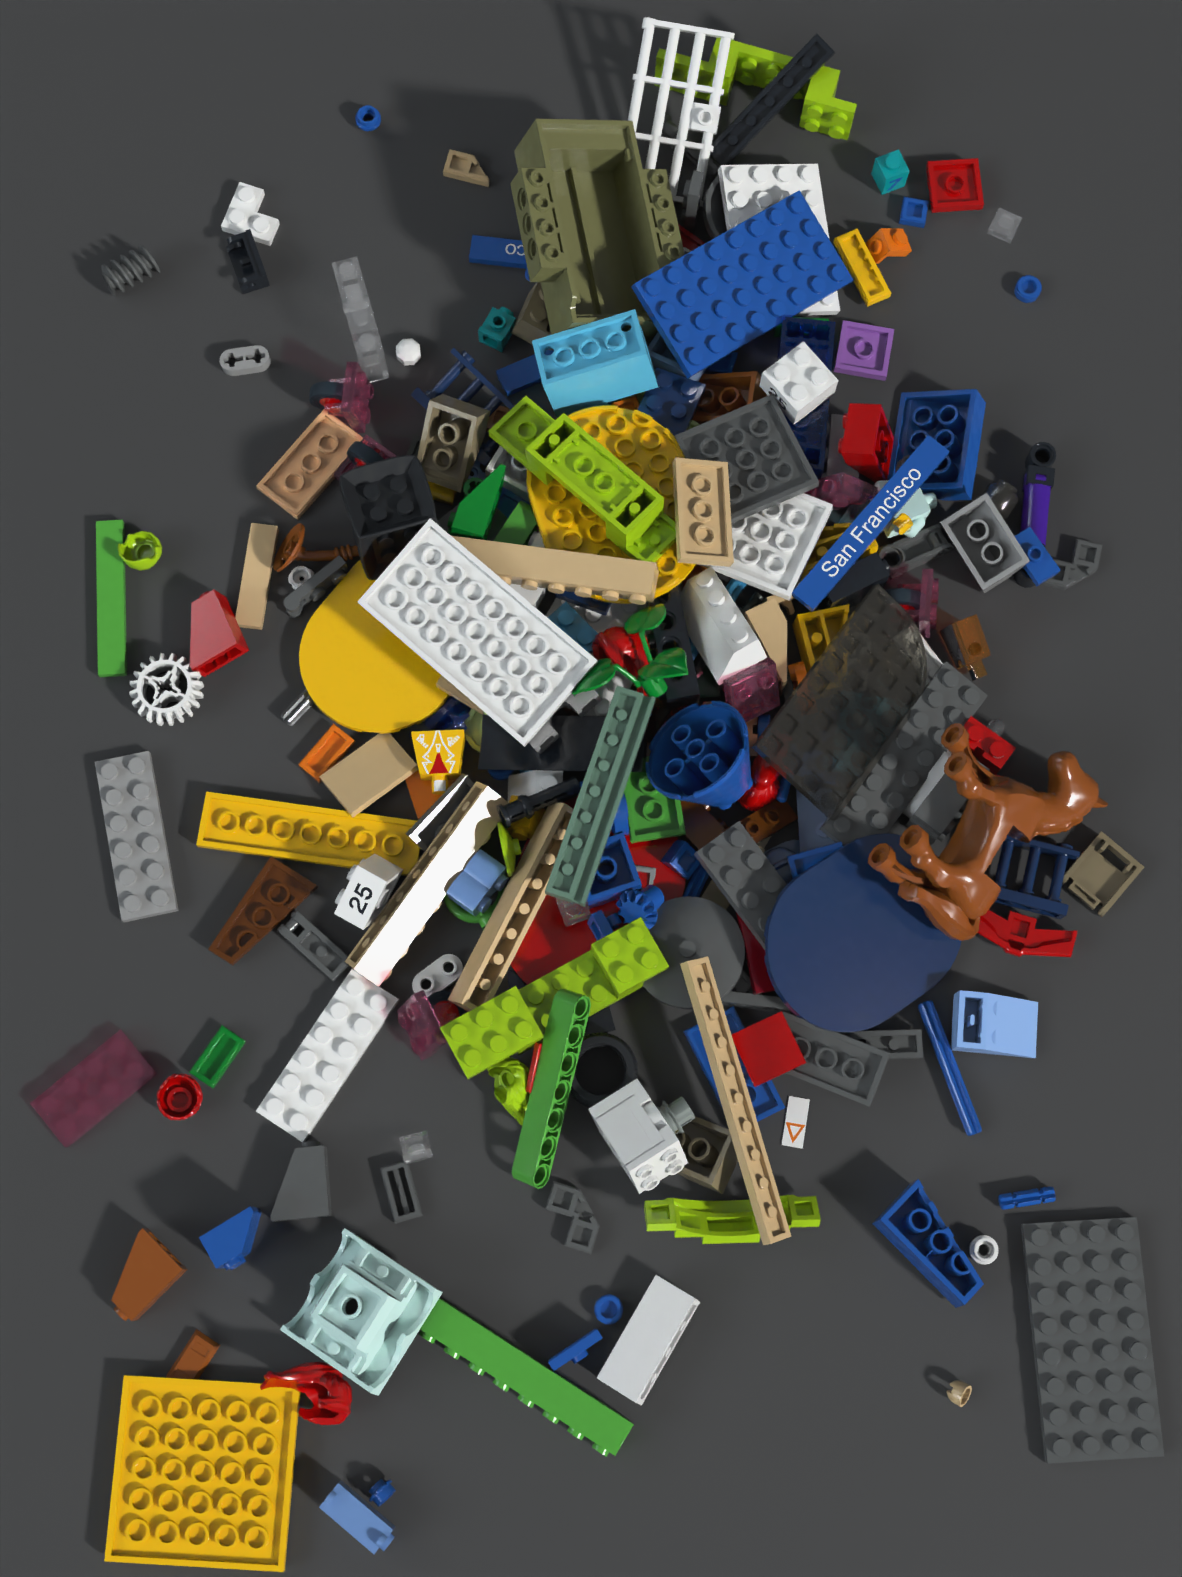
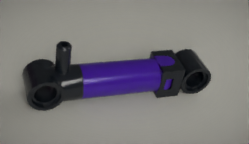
[1013,442,1057,588]

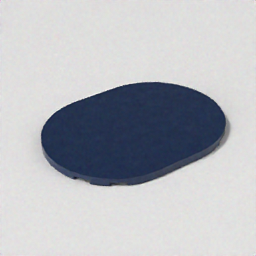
[764,833,962,1032]

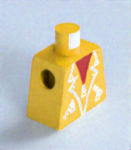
[411,729,465,795]

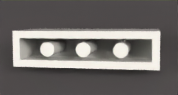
[597,1275,700,1405]

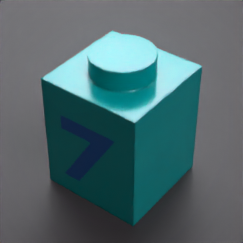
[871,149,910,195]

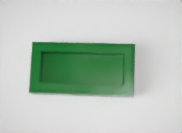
[189,1025,246,1089]

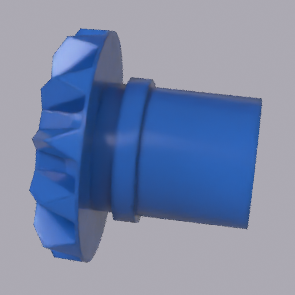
[616,885,665,930]

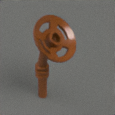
[273,523,359,572]

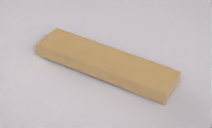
[235,523,279,630]

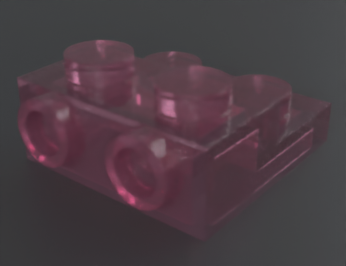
[805,472,878,510]

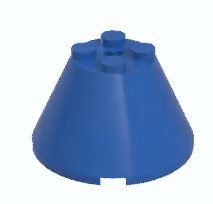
[646,701,753,810]

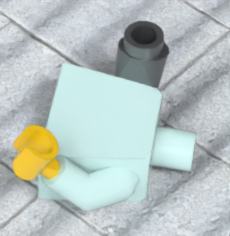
[868,455,937,538]

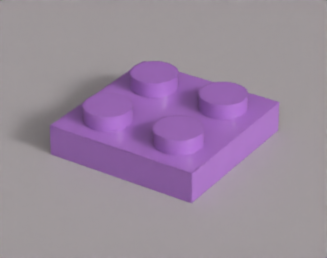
[834,320,894,381]

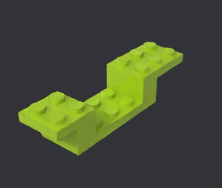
[654,38,857,140]
[488,396,676,562]
[440,917,669,1079]

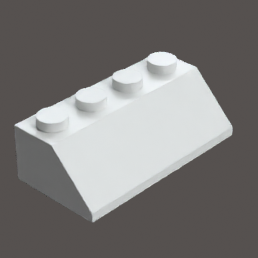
[680,567,767,685]

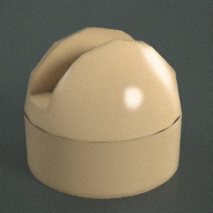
[946,1380,972,1407]

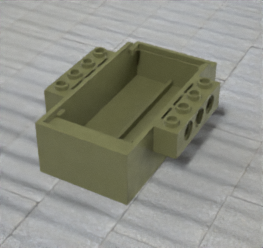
[510,119,685,343]

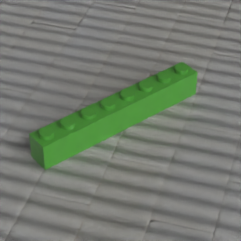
[419,1298,634,1457]

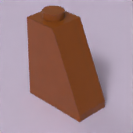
[111,1228,188,1321]

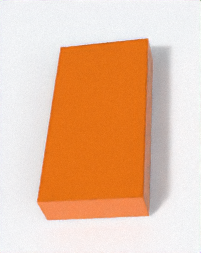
[298,723,355,783]

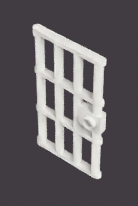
[628,17,735,207]

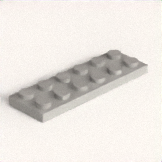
[95,751,179,922]

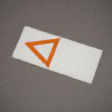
[782,1096,810,1149]

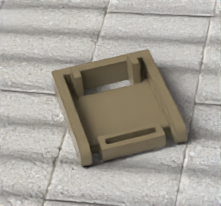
[1062,831,1144,917]

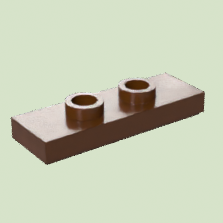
[719,800,798,844]

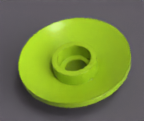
[497,821,521,877]

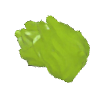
[487,1057,530,1125]

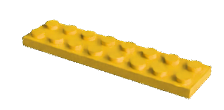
[196,791,421,876]

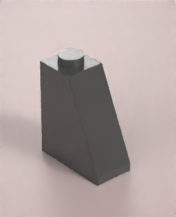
[270,1141,332,1222]

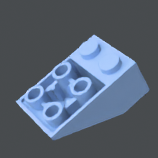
[951,990,1038,1058]

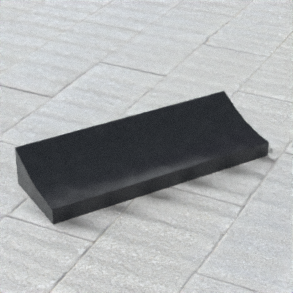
[478,715,647,772]

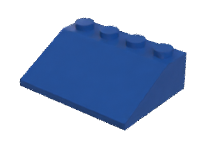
[887,389,986,501]

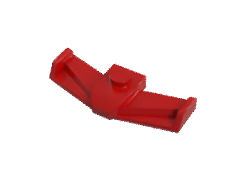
[978,910,1078,957]

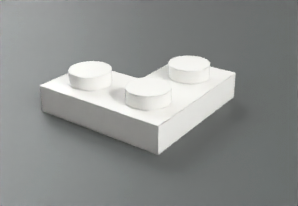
[221,182,280,246]

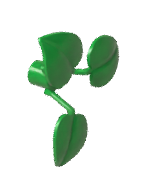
[572,603,688,698]

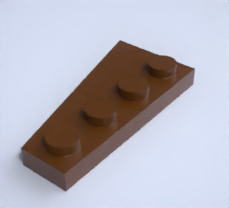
[208,857,318,966]

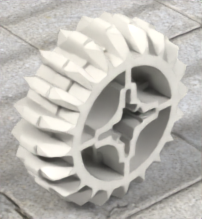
[129,653,204,726]

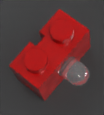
[964,716,1016,775]

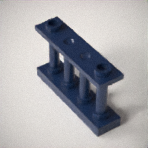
[411,348,515,467]
[994,835,1080,920]

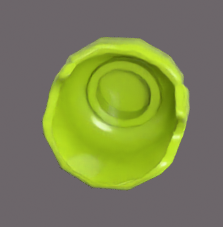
[118,531,162,571]

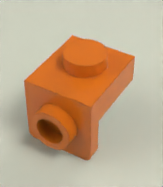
[866,228,912,264]

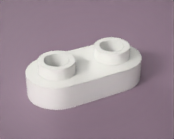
[412,954,463,1000]

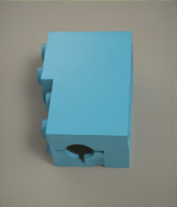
[532,309,658,418]

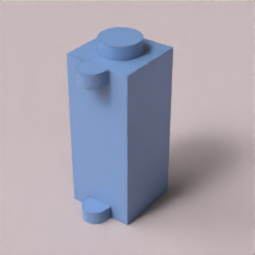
[319,1480,395,1554]

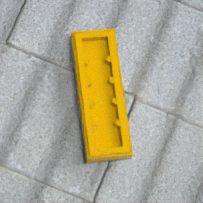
[833,228,891,307]

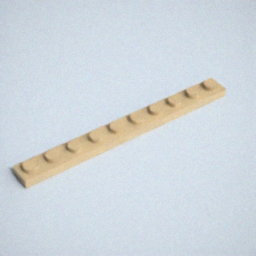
[680,956,791,1245]

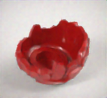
[157,1074,203,1120]

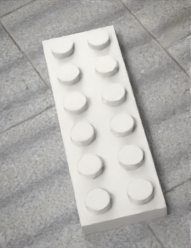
[256,969,399,1142]

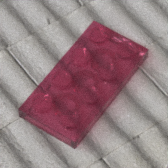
[30,1029,157,1148]

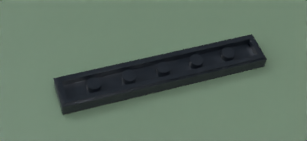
[710,33,835,165]

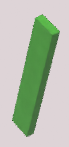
[96,520,127,677]

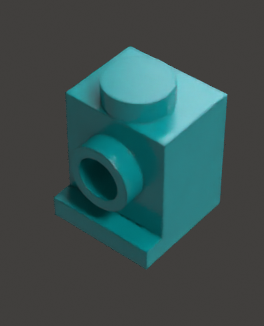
[478,307,516,352]

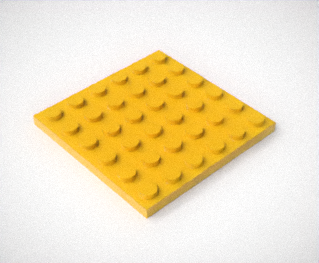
[104,1375,300,1572]

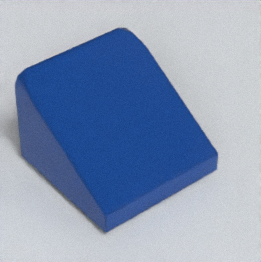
[661,840,700,880]

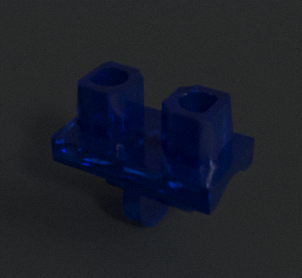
[425,696,472,732]

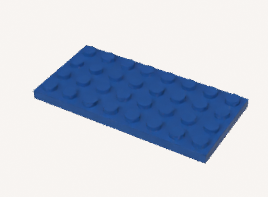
[631,190,854,379]

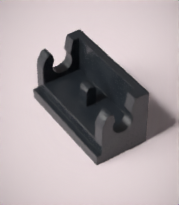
[226,229,270,294]

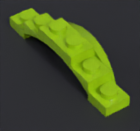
[644,1195,821,1244]

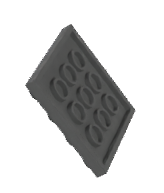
[675,394,819,524]

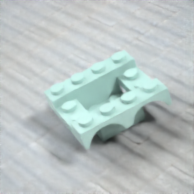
[280,1228,443,1396]

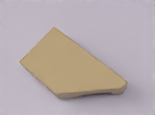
[443,149,490,187]

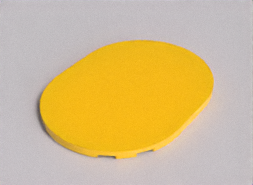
[526,405,696,604]
[299,560,450,734]

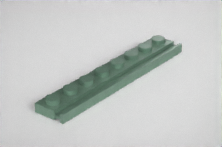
[545,686,656,907]

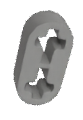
[219,345,271,376]

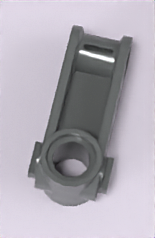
[877,523,954,581]

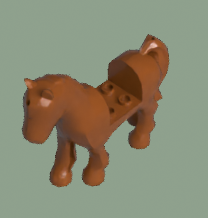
[868,723,1108,940]

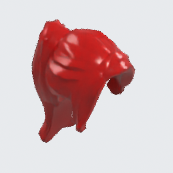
[592,626,650,696]
[738,727,792,811]
[260,1362,352,1425]

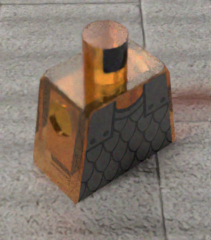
[939,614,991,681]

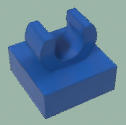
[587,910,622,941]

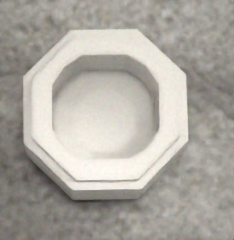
[396,338,421,366]

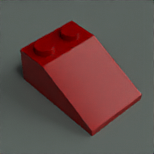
[838,403,894,483]

